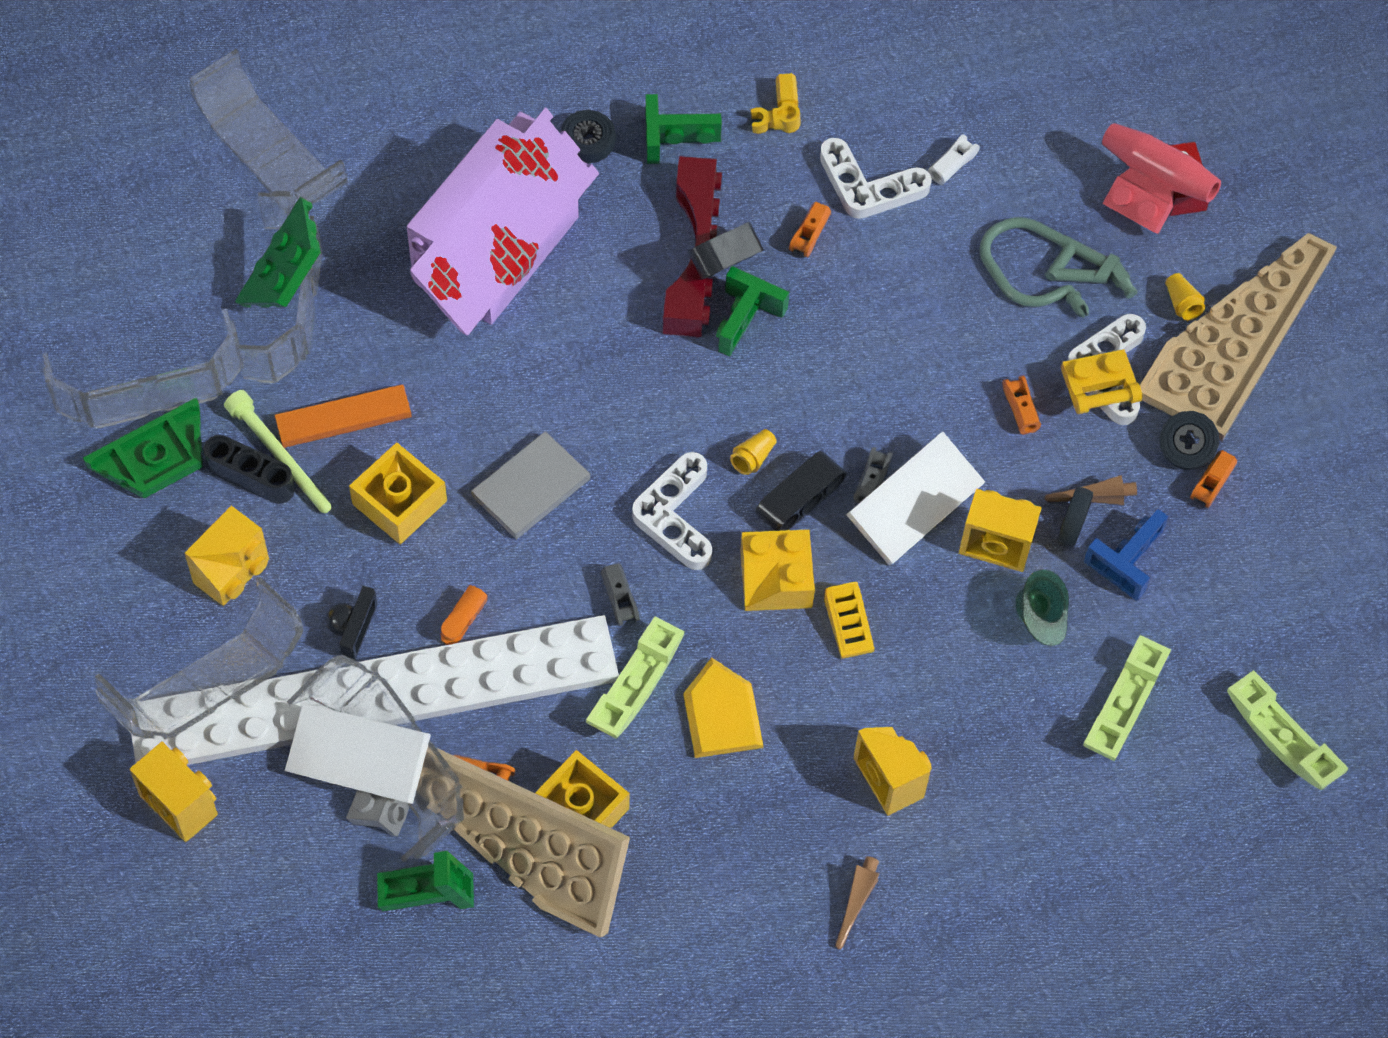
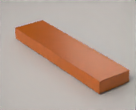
[275,384,412,448]

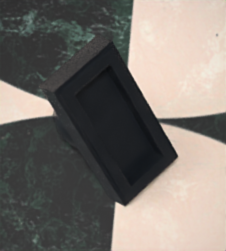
[326,586,378,662]

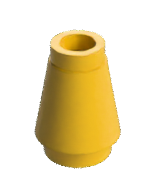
[1165,273,1205,321]
[730,429,777,475]

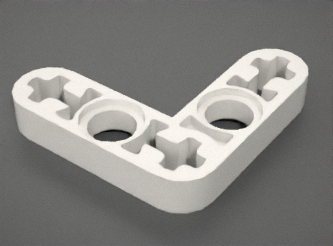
[820,138,932,219]
[1067,314,1146,425]
[632,452,712,570]

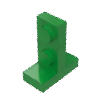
[645,94,722,164]
[716,266,789,357]
[377,850,474,912]

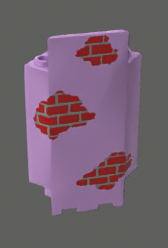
[406,107,599,336]

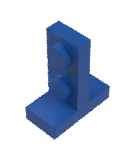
[1083,509,1169,601]

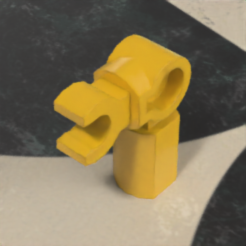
[751,73,801,134]

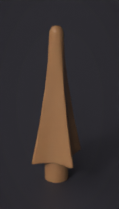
[1044,475,1137,505]
[835,856,880,950]

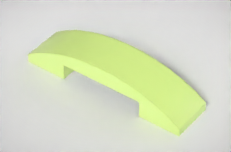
[586,616,685,739]
[1083,635,1171,761]
[1227,670,1348,790]

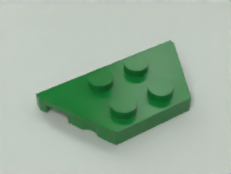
[235,197,321,308]
[83,398,203,499]

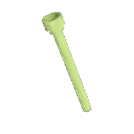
[224,390,331,513]

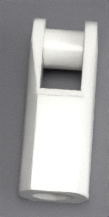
[928,134,980,185]

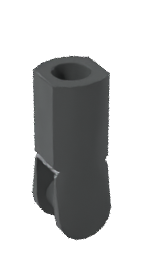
[853,446,893,503]
[600,563,640,626]

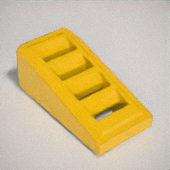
[824,582,875,659]

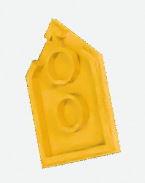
[683,657,763,758]

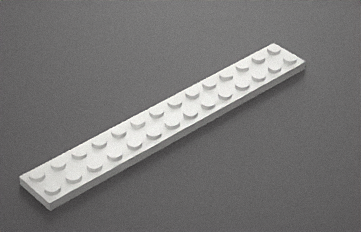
[127,615,619,765]

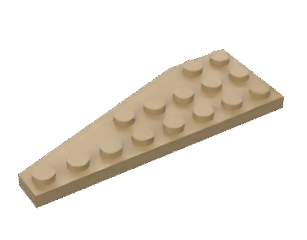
[1140,233,1337,442]
[416,744,630,938]

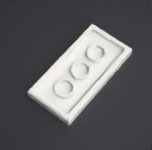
[846,431,985,566]
[285,703,431,804]

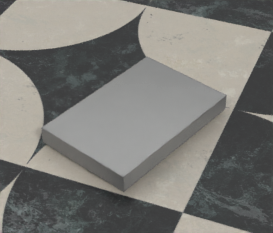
[471,431,590,540]

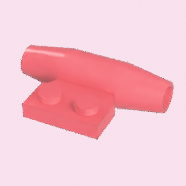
[1102,123,1221,234]

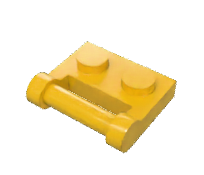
[1061,349,1142,414]

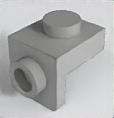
[346,790,409,836]

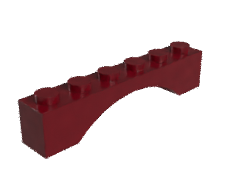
[663,156,722,337]

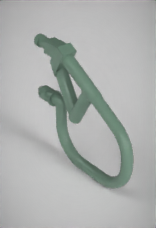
[979,217,1138,318]

